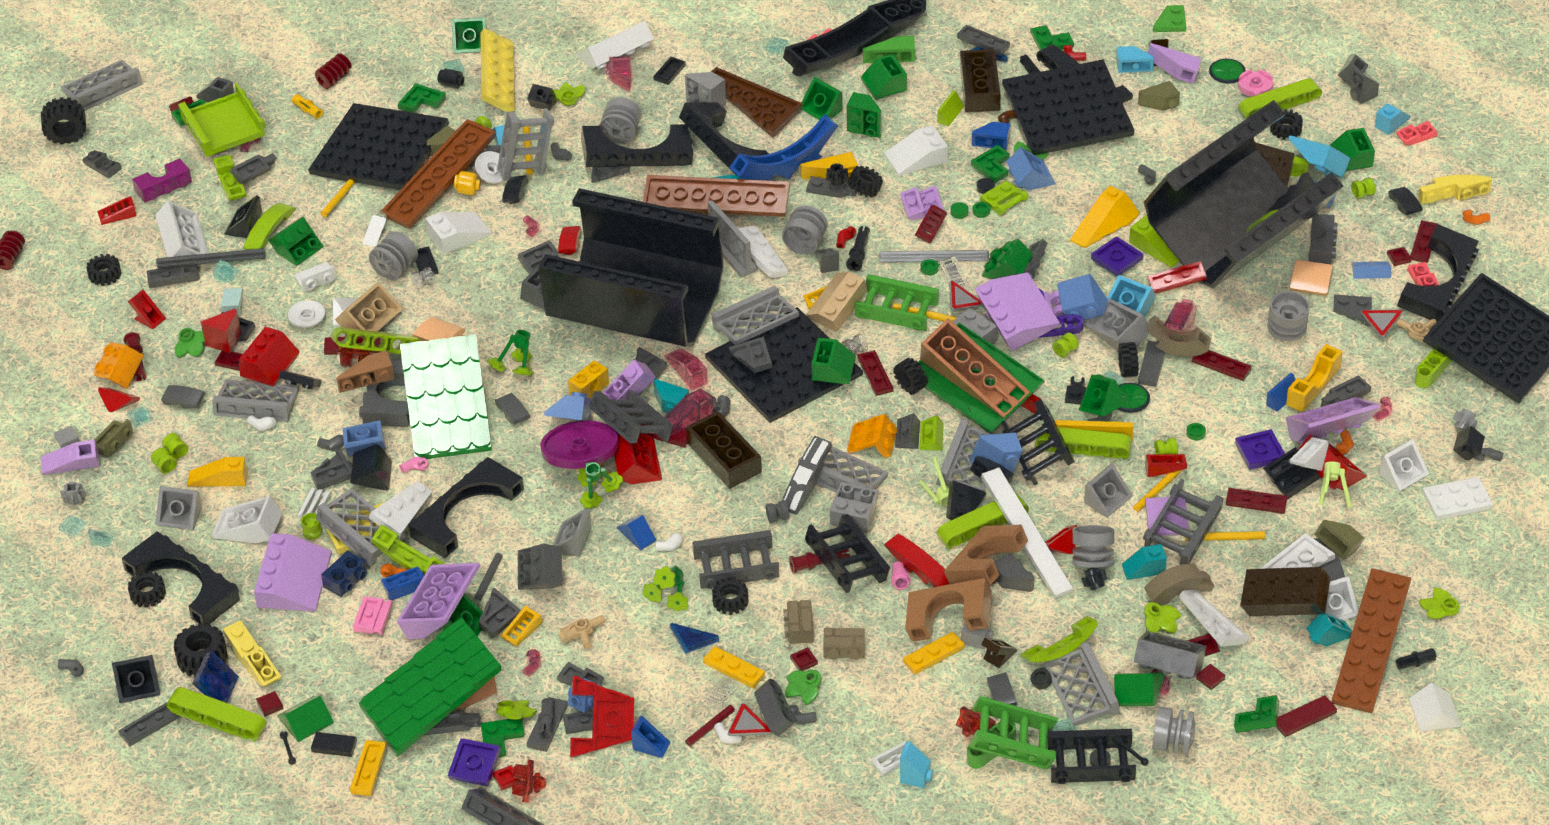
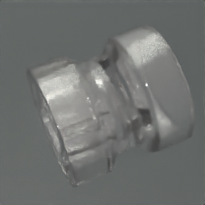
[411,267,435,290]
[842,334,868,355]

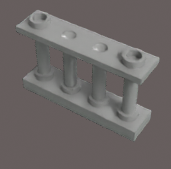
[497,108,554,180]

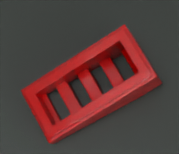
[97,196,137,225]
[1145,454,1187,477]

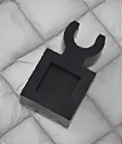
[1065,376,1086,405]

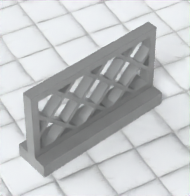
[61,60,143,111]
[708,200,757,278]
[711,286,799,345]
[212,379,299,423]
[936,418,991,491]
[798,446,889,493]
[316,488,406,566]
[1043,641,1120,726]

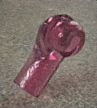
[523,215,540,237]
[1372,397,1393,422]

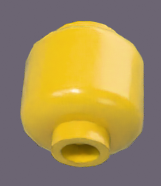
[454,171,481,196]

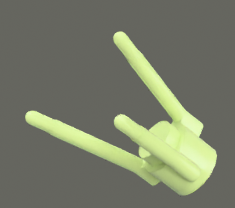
[919,456,949,506]
[1319,462,1352,508]

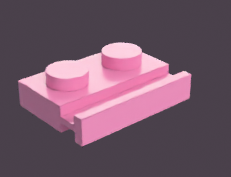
[353,596,393,635]

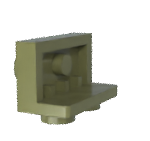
[94,419,133,457]

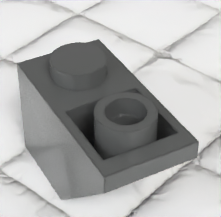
[1338,54,1369,86]
[1350,67,1379,104]
[196,77,234,102]
[994,553,1035,592]

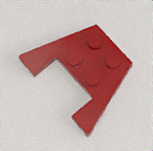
[569,676,634,757]

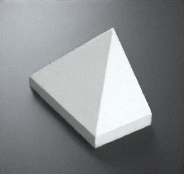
[333,298,356,326]
[1289,437,1329,471]

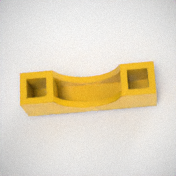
[1286,344,1343,412]

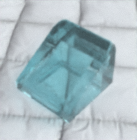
[213,259,239,284]
[127,406,153,428]
[88,529,114,547]

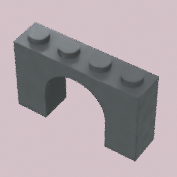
[359,359,410,427]

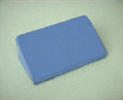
[1351,261,1391,279]

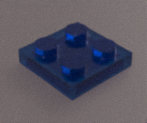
[192,651,239,703]

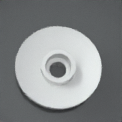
[475,151,504,184]
[288,300,325,328]

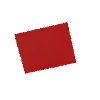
[200,308,241,353]

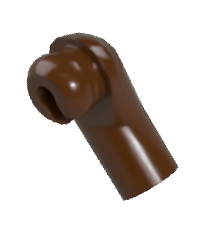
[998,110,1016,123]

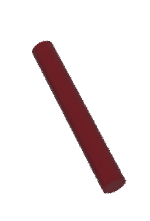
[685,705,735,747]

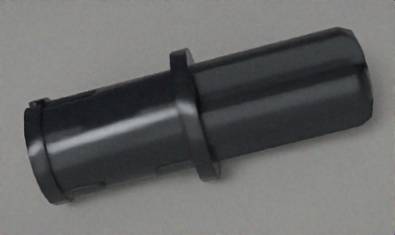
[1395,648,1437,669]

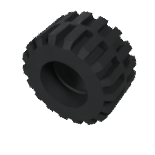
[41,97,87,145]
[174,623,228,678]

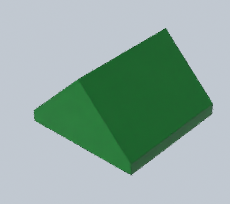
[451,17,487,53]
[801,77,843,120]
[1079,374,1124,417]
[443,593,484,636]
[1114,673,1165,706]
[277,695,334,742]

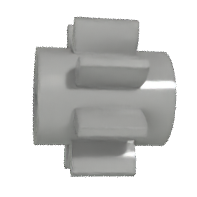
[1453,408,1478,430]
[60,482,86,506]

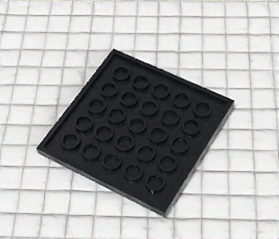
[1002,59,1135,155]
[308,103,449,190]
[1423,273,1549,404]
[705,307,863,423]

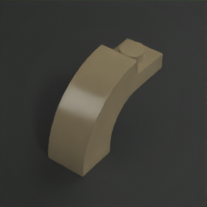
[1147,316,1211,357]
[1144,564,1215,604]

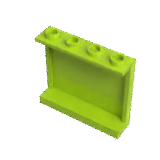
[178,83,266,157]

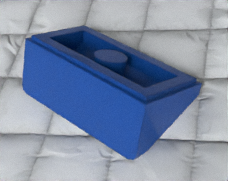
[1266,373,1296,412]
[381,566,424,600]

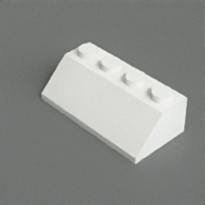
[576,21,654,70]
[156,200,209,257]

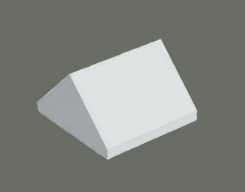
[1379,439,1429,491]
[1315,576,1358,620]
[1409,683,1461,732]

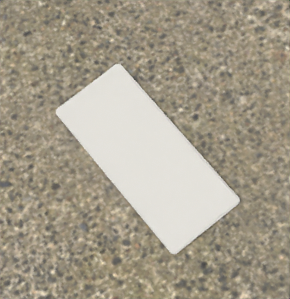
[362,215,386,246]

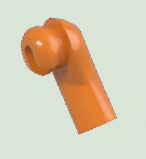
[1462,210,1490,225]
[1336,430,1354,454]
[380,563,409,577]

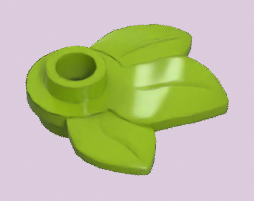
[553,82,585,105]
[1419,587,1460,619]
[1144,602,1181,633]
[496,700,537,720]

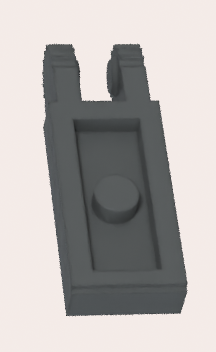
[146,265,200,288]

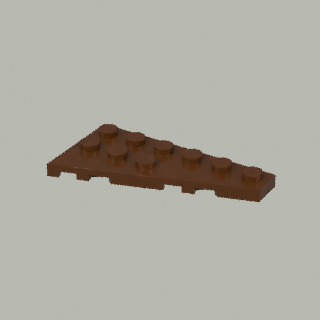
[711,67,803,138]

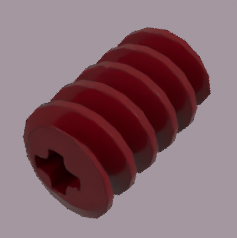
[315,53,352,89]
[0,230,25,270]

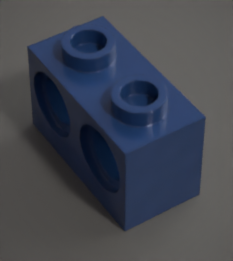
[321,550,368,597]

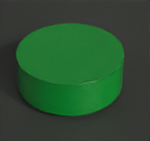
[950,202,969,219]
[972,202,991,218]
[920,259,939,276]
[1186,423,1206,441]

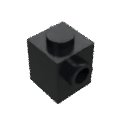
[527,84,556,111]
[1453,426,1485,460]

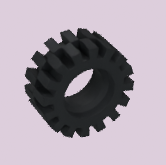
[1270,109,1303,140]
[848,166,883,197]
[86,254,121,286]
[1118,342,1139,377]
[893,358,928,395]
[128,571,166,608]
[712,578,749,615]

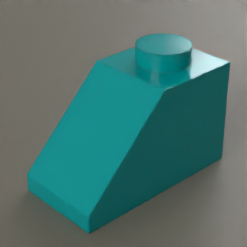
[653,379,690,417]
[1122,544,1167,580]
[1306,613,1352,647]

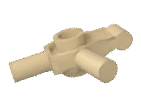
[1396,318,1437,345]
[558,615,606,648]

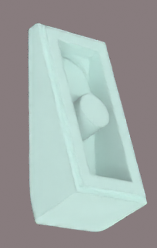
[221,288,243,315]

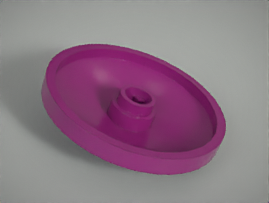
[540,420,618,469]

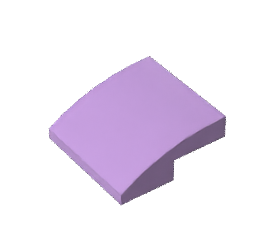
[900,185,945,220]
[1145,497,1189,536]

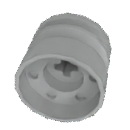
[599,97,642,144]
[782,206,828,255]
[369,231,418,281]
[1267,291,1310,341]
[1072,525,1115,568]
[1152,706,1196,755]

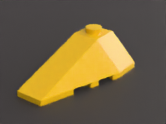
[1070,185,1140,248]

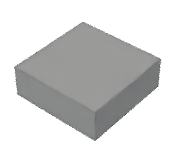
[54,426,80,448]

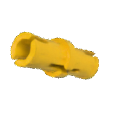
[292,94,323,119]

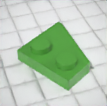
[1153,5,1186,32]

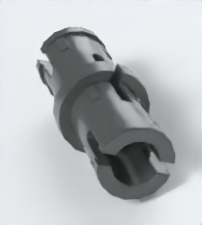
[538,698,555,738]

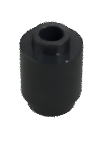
[437,68,465,89]

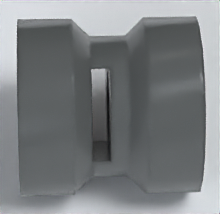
[765,500,789,523]

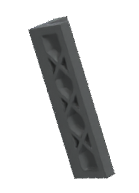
[461,788,544,825]

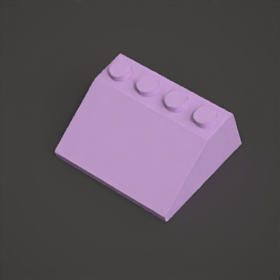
[975,272,1061,351]
[1285,397,1380,444]
[254,533,332,612]
[397,563,481,639]

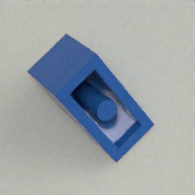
[972,122,1010,150]

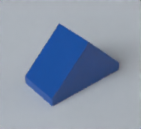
[617,515,656,550]
[631,716,670,758]

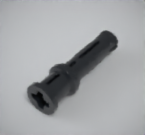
[846,226,870,271]

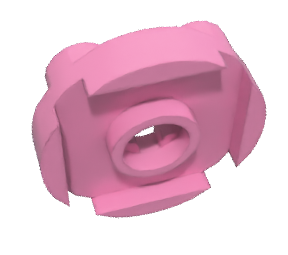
[1238,70,1273,97]

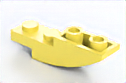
[1418,175,1492,205]
[223,620,281,688]

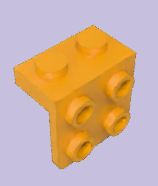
[94,342,144,389]
[847,414,897,458]

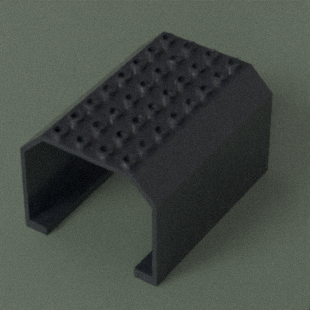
[1144,100,1343,288]
[538,188,724,347]

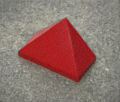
[98,387,140,412]
[1045,525,1078,554]

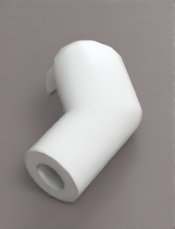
[247,415,276,431]
[656,533,683,551]
[714,723,742,744]

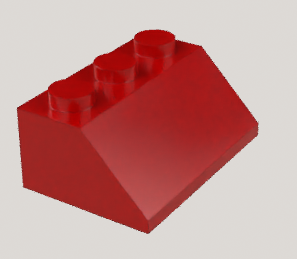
[239,326,300,387]
[614,431,662,485]
[1298,434,1367,490]

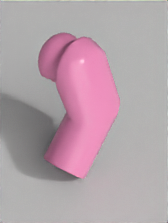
[399,457,429,473]

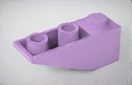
[1148,43,1201,83]
[603,359,656,400]
[41,440,100,475]

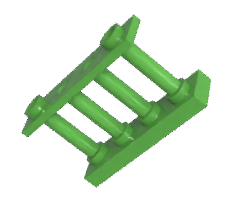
[855,274,939,331]
[969,696,1058,769]

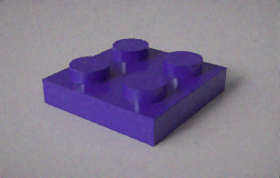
[1091,236,1143,277]
[1235,429,1285,470]
[447,738,501,787]

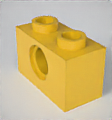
[568,360,609,398]

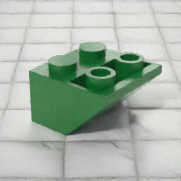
[861,54,907,100]
[846,92,881,138]
[1329,128,1375,171]
[268,217,324,266]
[982,238,1032,279]
[811,338,856,384]

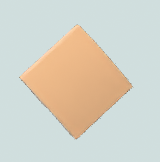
[1290,259,1333,296]
[412,317,465,341]

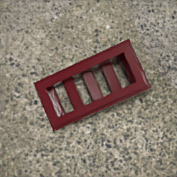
[915,204,947,243]

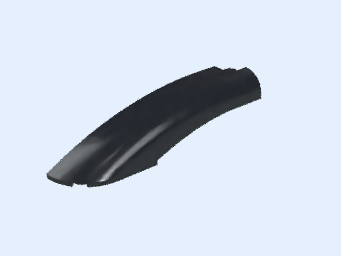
[783,0,927,76]

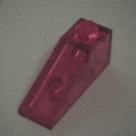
[1164,298,1198,331]
[664,348,708,391]
[665,388,713,436]

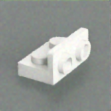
[294,262,337,292]

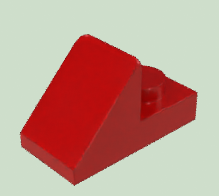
[128,289,166,329]

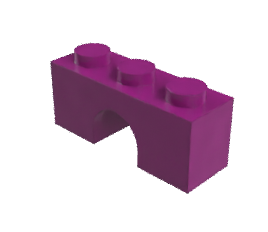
[132,158,192,203]

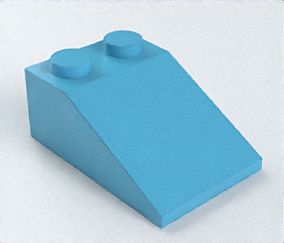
[1288,135,1350,178]
[1107,275,1156,317]

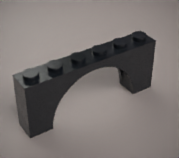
[679,102,769,176]
[581,124,693,167]
[1397,224,1479,322]
[408,457,524,558]
[122,531,240,625]

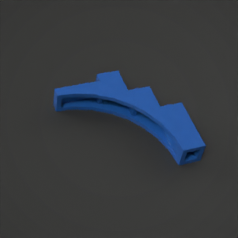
[729,114,838,181]

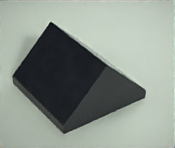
[224,195,263,238]
[350,444,392,490]
[112,655,160,703]

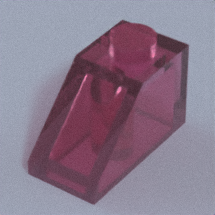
[606,56,631,91]

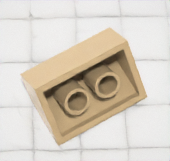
[806,271,868,332]
[335,281,403,338]

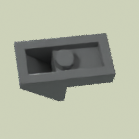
[815,248,839,273]

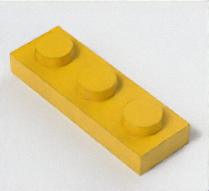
[903,631,965,675]
[703,646,765,689]
[350,740,387,796]

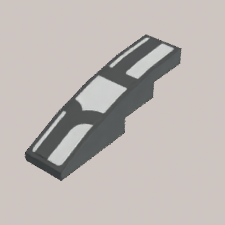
[782,435,832,515]

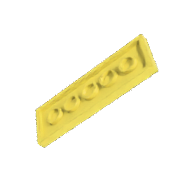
[481,28,515,112]

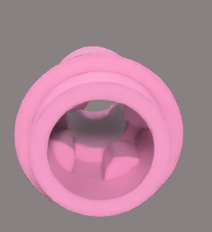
[891,561,911,590]

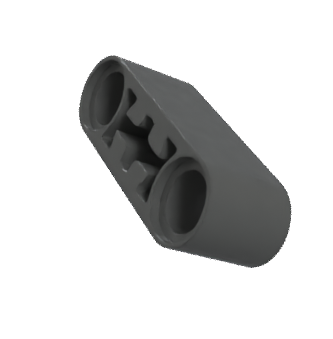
[754,678,795,736]

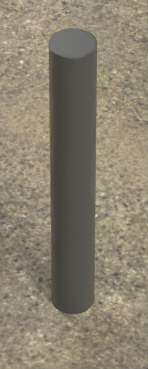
[474,553,503,601]

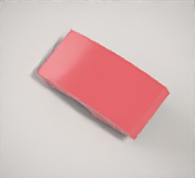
[1396,121,1438,145]
[1407,262,1439,286]

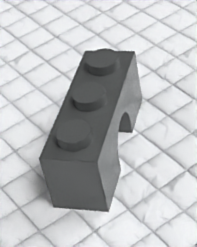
[1309,214,1338,265]

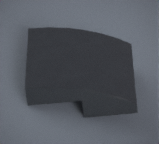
[1263,447,1319,499]

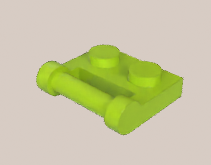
[980,180,1029,216]

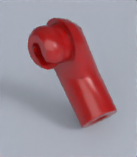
[1063,45,1086,61]
[836,226,856,249]

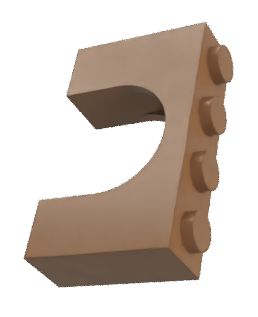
[944,524,1028,587]
[905,578,992,641]

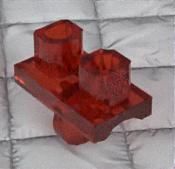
[337,337,374,367]
[956,706,996,737]
[512,759,546,802]

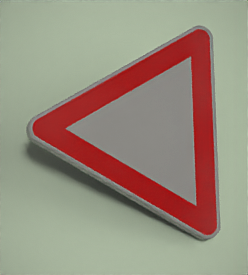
[949,280,983,311]
[1361,310,1403,338]
[728,703,772,736]

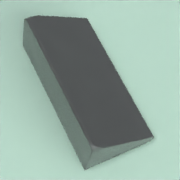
[895,413,920,449]

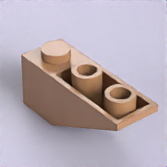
[336,350,394,393]

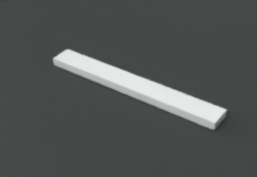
[981,468,1073,599]

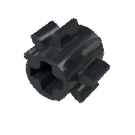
[826,163,848,186]
[1081,567,1108,591]

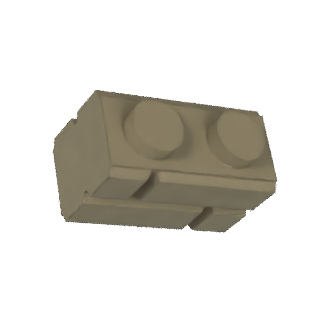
[783,600,814,644]
[823,628,865,659]

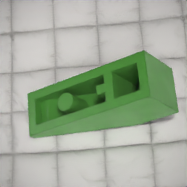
[863,36,915,63]

